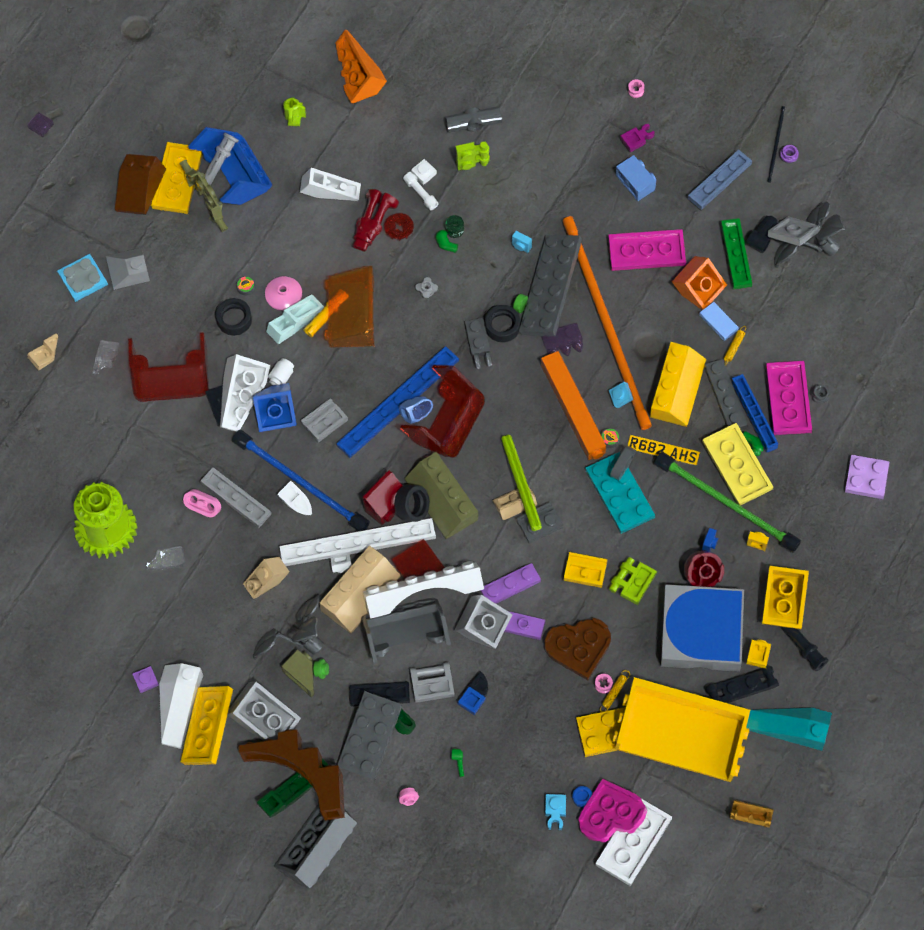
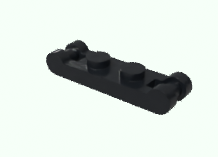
[705,666,779,703]

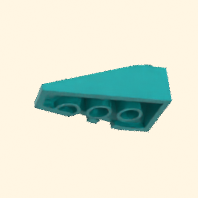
[746,708,832,751]

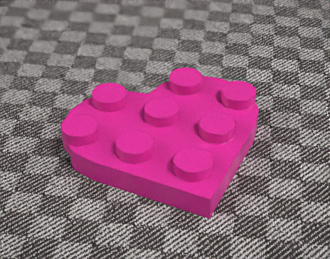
[579,779,647,843]

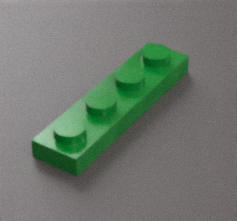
[721,218,752,289]

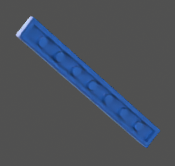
[337,346,459,458]

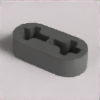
[610,445,636,480]

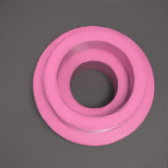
[399,788,419,806]

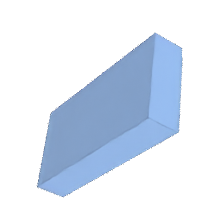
[700,302,739,341]

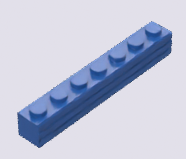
[732,374,778,453]

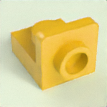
[746,640,771,668]

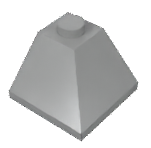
[106,248,150,290]

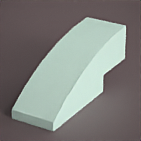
[266,294,324,344]

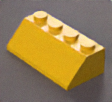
[650,342,706,427]

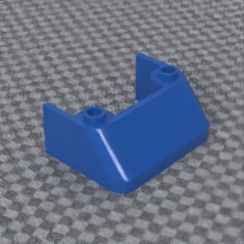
[188,127,272,205]

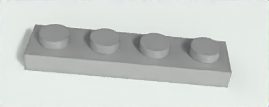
[200,468,271,528]

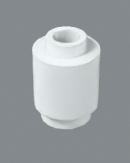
[268,358,294,386]

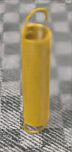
[724,326,746,365]
[600,670,630,712]

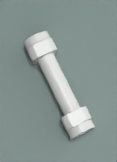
[403,172,438,210]

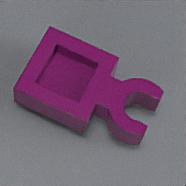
[620,124,655,152]

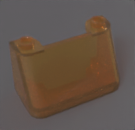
[325,266,375,347]

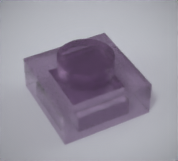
[28,112,54,137]

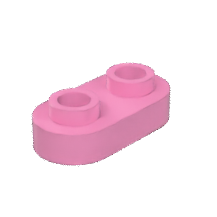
[183,489,221,517]

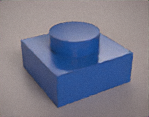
[702,528,719,551]
[458,687,486,715]

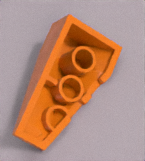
[335,30,387,103]

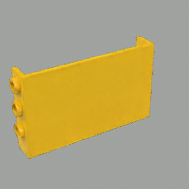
[612,677,750,782]

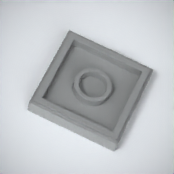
[768,216,820,246]

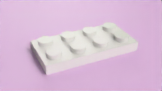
[596,799,672,886]

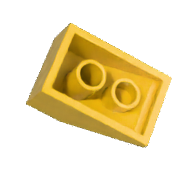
[762,566,809,629]

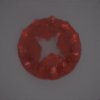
[384,213,414,241]

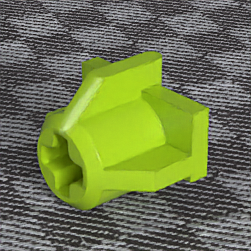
[283,97,306,126]

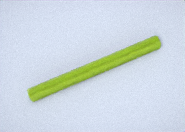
[501,434,542,531]

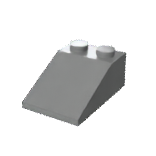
[227,682,301,741]

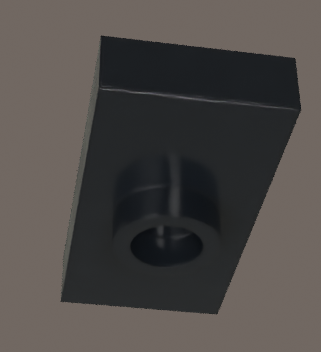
[205,385,223,426]

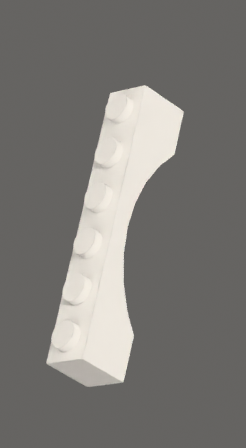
[363,561,484,618]

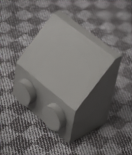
[455,595,513,649]

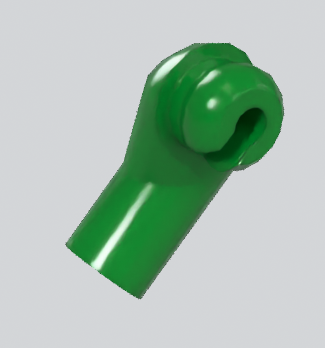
[436,230,458,253]
[743,431,764,456]

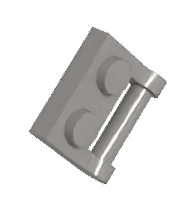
[410,662,455,703]

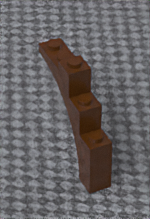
[239,729,345,821]

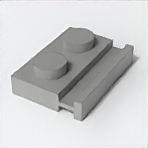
[301,398,348,443]

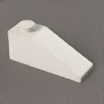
[300,168,361,201]

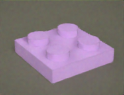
[845,455,889,499]

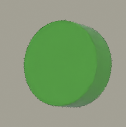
[513,294,528,313]

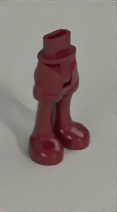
[353,189,399,252]

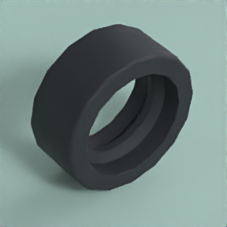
[216,298,252,336]
[485,305,520,342]
[394,485,430,522]

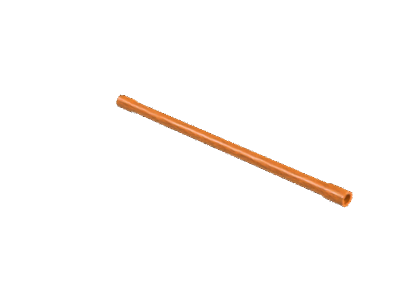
[563,216,652,430]

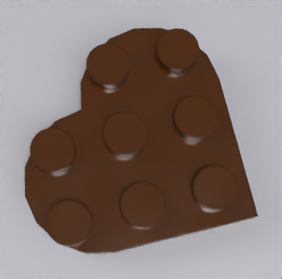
[545,618,611,680]

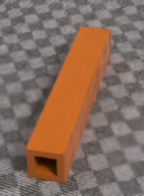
[541,351,606,460]

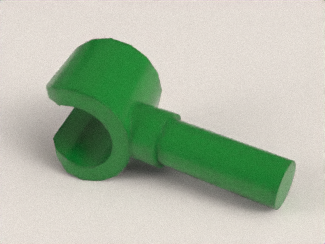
[451,749,464,777]

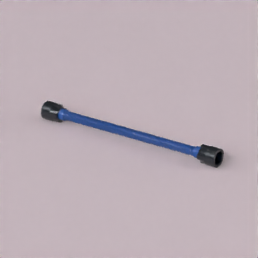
[232,429,370,532]

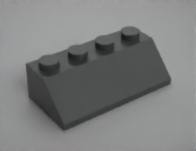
[274,805,357,889]

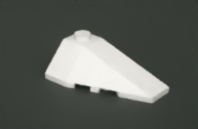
[220,354,270,432]
[159,663,203,749]

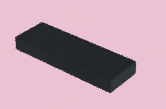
[350,682,410,706]

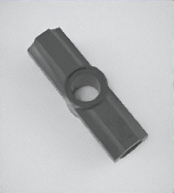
[445,106,502,132]

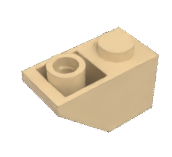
[243,557,289,599]

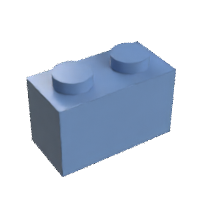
[616,155,656,201]

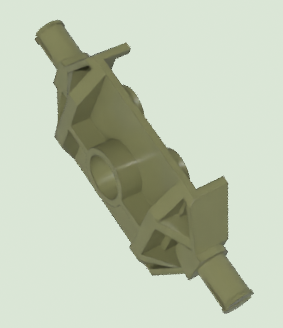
[180,160,228,232]

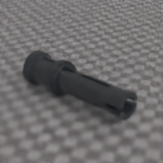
[779,626,829,671]

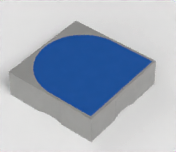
[661,585,744,672]

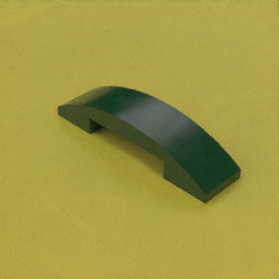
[257,758,328,818]

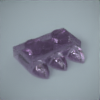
[541,323,583,356]

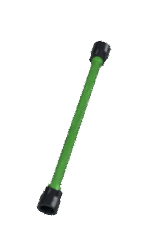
[654,451,802,553]

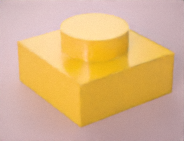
[747,531,769,551]

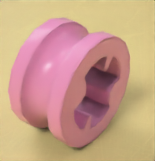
[628,79,644,98]
[595,674,613,694]

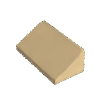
[493,488,537,520]

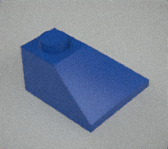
[253,383,297,432]

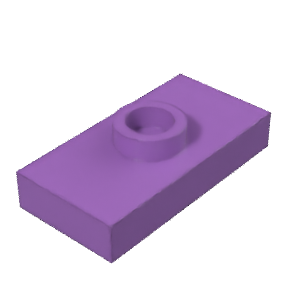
[504,611,545,640]

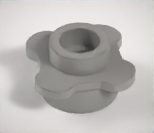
[416,277,438,298]

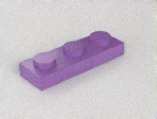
[480,563,541,604]

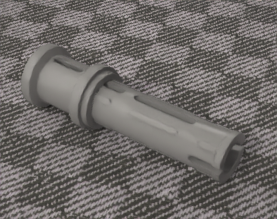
[204,132,239,186]

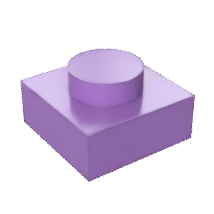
[133,666,159,693]

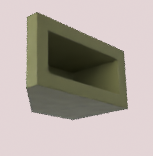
[281,650,314,698]

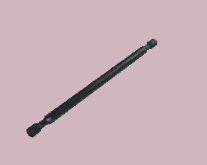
[767,106,785,183]

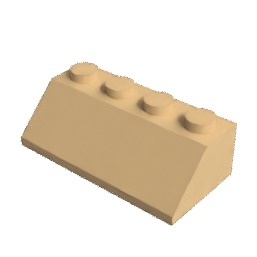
[320,546,400,633]

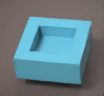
[512,231,532,253]
[609,382,634,408]

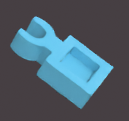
[545,794,566,830]

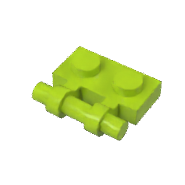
[456,142,490,170]
[609,557,657,605]

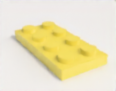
[702,423,773,506]

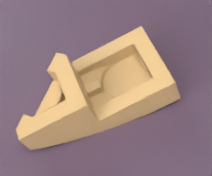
[28,333,58,371]

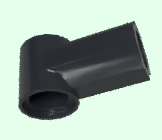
[746,216,779,253]

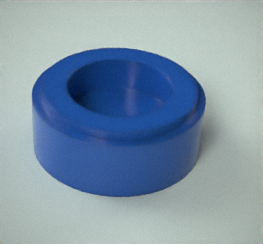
[572,786,593,808]

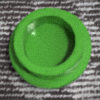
[314,659,329,679]

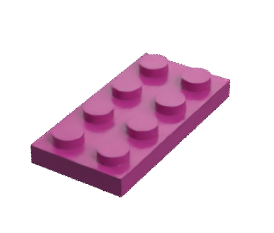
[608,229,686,271]
[766,361,812,435]

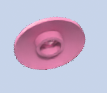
[265,276,302,311]

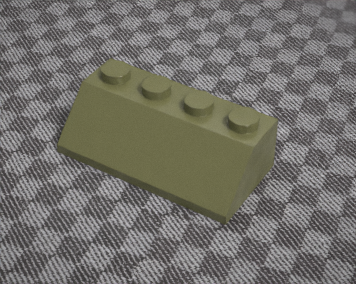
[405,452,478,539]

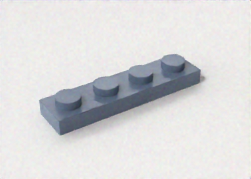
[688,150,752,210]

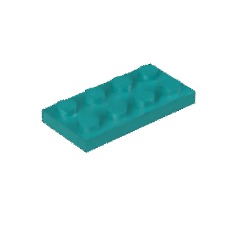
[585,452,655,534]

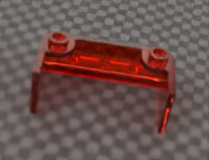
[128,332,209,402]
[400,365,485,458]

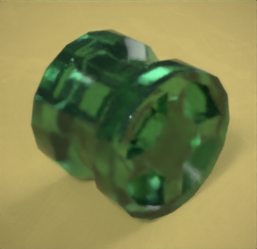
[446,215,464,238]

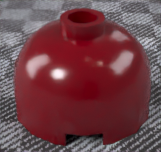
[684,550,724,587]

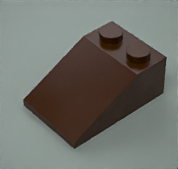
[115,154,166,215]

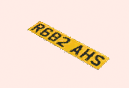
[628,435,700,465]

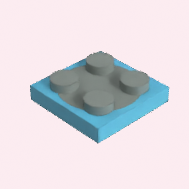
[57,254,108,302]

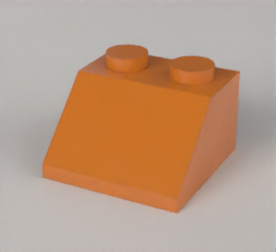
[672,256,727,310]

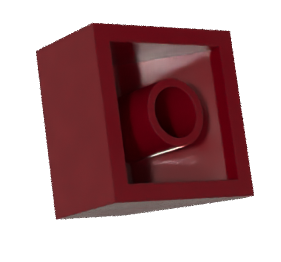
[363,470,402,525]

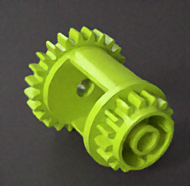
[74,482,138,559]

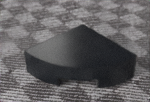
[468,671,488,697]

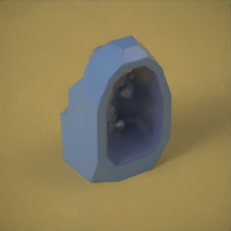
[399,397,433,424]

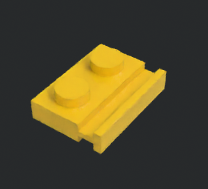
[564,552,608,588]

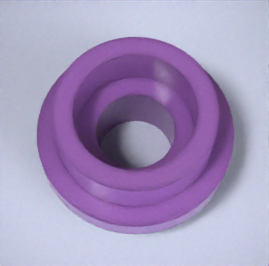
[780,145,799,163]

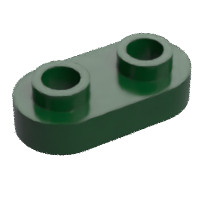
[395,708,416,735]

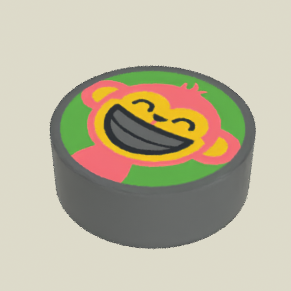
[236,276,256,295]
[601,428,620,448]

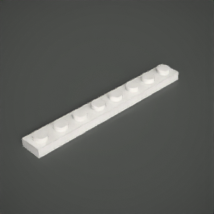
[280,518,436,566]

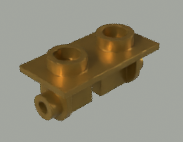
[730,800,774,828]

